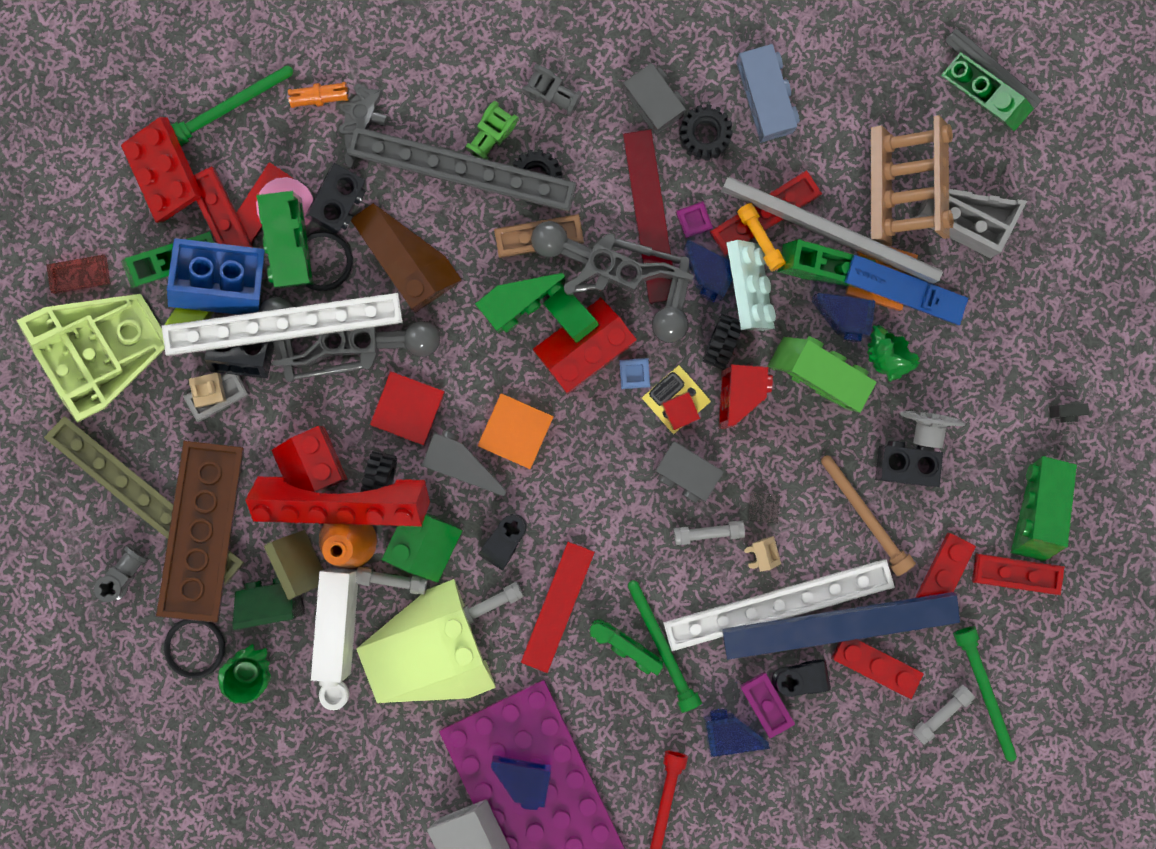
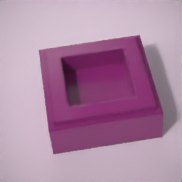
[676,201,713,239]

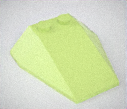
[17,294,165,422]
[356,579,496,703]

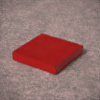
[370,371,445,446]

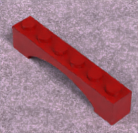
[245,476,430,526]

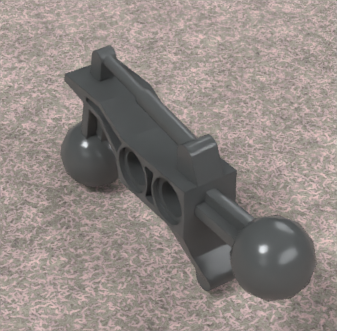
[531,221,694,343]
[259,297,440,382]

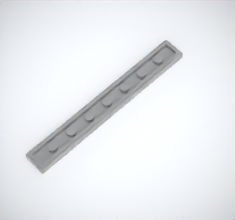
[721,177,943,284]

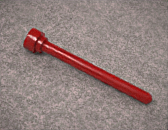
[650,750,688,849]

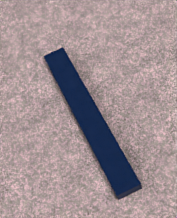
[722,592,960,660]

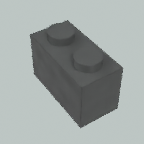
[622,63,686,136]
[654,441,724,503]

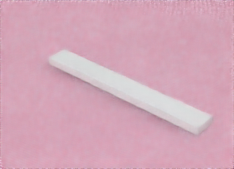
[162,293,403,356]
[663,559,895,651]

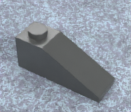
[422,430,507,497]

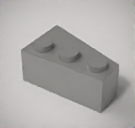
[914,189,1027,258]

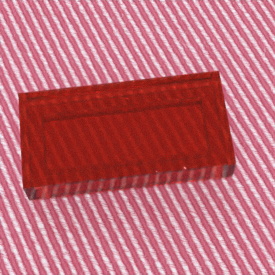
[46,255,111,294]

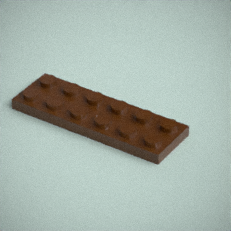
[156,441,244,623]

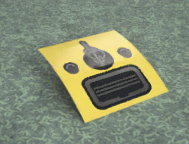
[642,365,711,435]

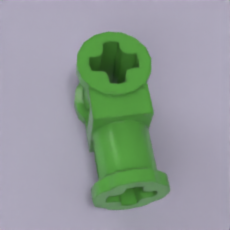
[465,101,519,160]

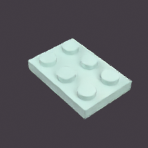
[727,240,776,331]

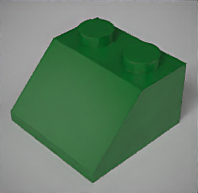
[382,513,463,583]

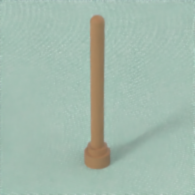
[821,455,916,576]

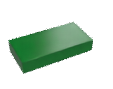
[543,288,599,343]

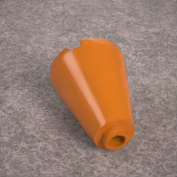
[319,524,378,569]

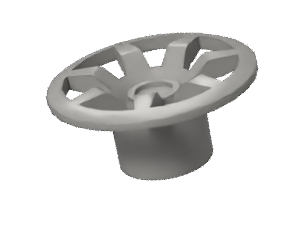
[900,411,966,448]

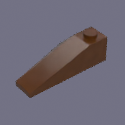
[351,203,462,313]

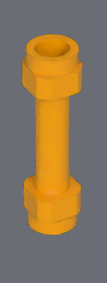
[737,203,786,271]

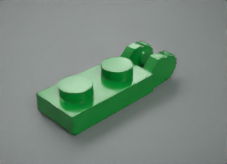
[589,618,663,676]

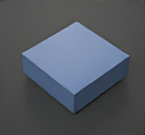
[619,358,650,389]

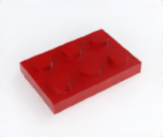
[121,117,203,222]

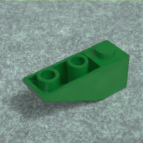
[941,52,1034,132]
[475,273,565,334]

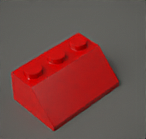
[532,298,637,395]
[718,365,773,429]

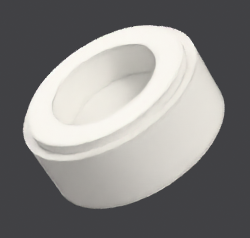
[319,682,349,710]

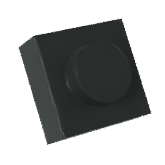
[1049,403,1089,423]

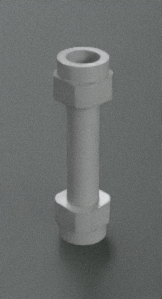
[673,520,745,545]
[356,566,428,595]
[463,581,524,625]
[912,685,975,745]

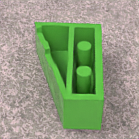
[767,336,876,413]

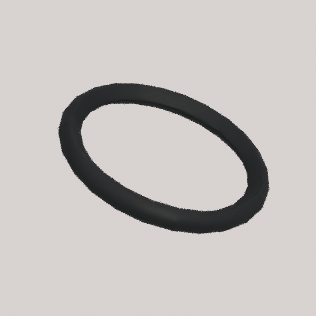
[305,231,353,291]
[164,619,225,679]

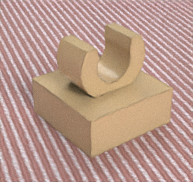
[189,372,226,408]
[744,536,781,572]

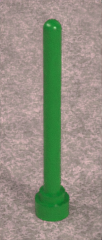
[171,65,293,147]
[628,580,702,713]
[953,626,1017,762]

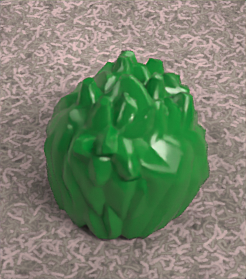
[867,324,920,382]
[217,644,271,704]

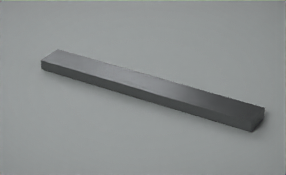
[347,126,577,213]

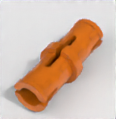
[288,82,349,108]

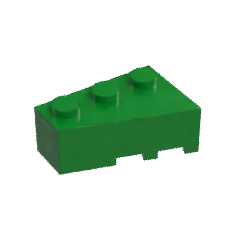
[256,191,314,289]
[1010,456,1077,561]

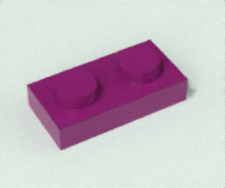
[740,672,795,739]

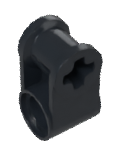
[478,514,527,571]
[772,659,831,697]

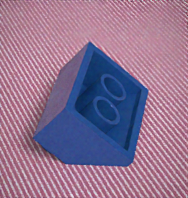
[167,238,265,315]

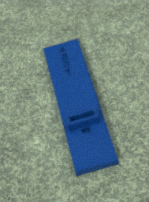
[844,255,968,325]

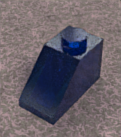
[683,240,733,302]
[812,293,875,342]
[704,709,770,757]
[491,755,551,810]

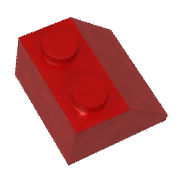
[271,426,348,493]

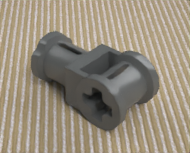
[521,64,583,116]
[94,545,149,602]

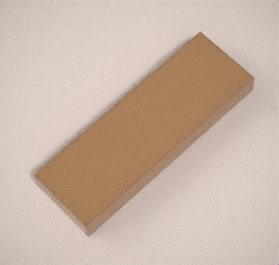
[494,214,584,258]

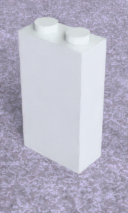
[311,568,358,687]

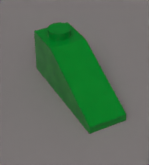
[121,232,214,289]
[777,239,876,288]

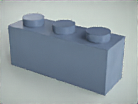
[736,44,799,143]

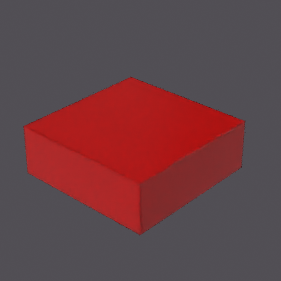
[661,392,700,430]

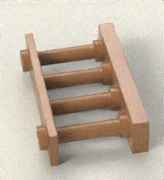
[871,115,954,246]

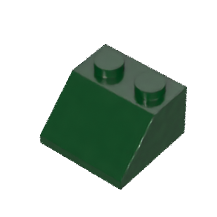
[232,577,305,630]

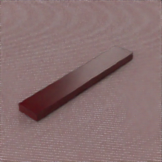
[623,129,673,304]

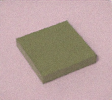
[264,529,323,600]

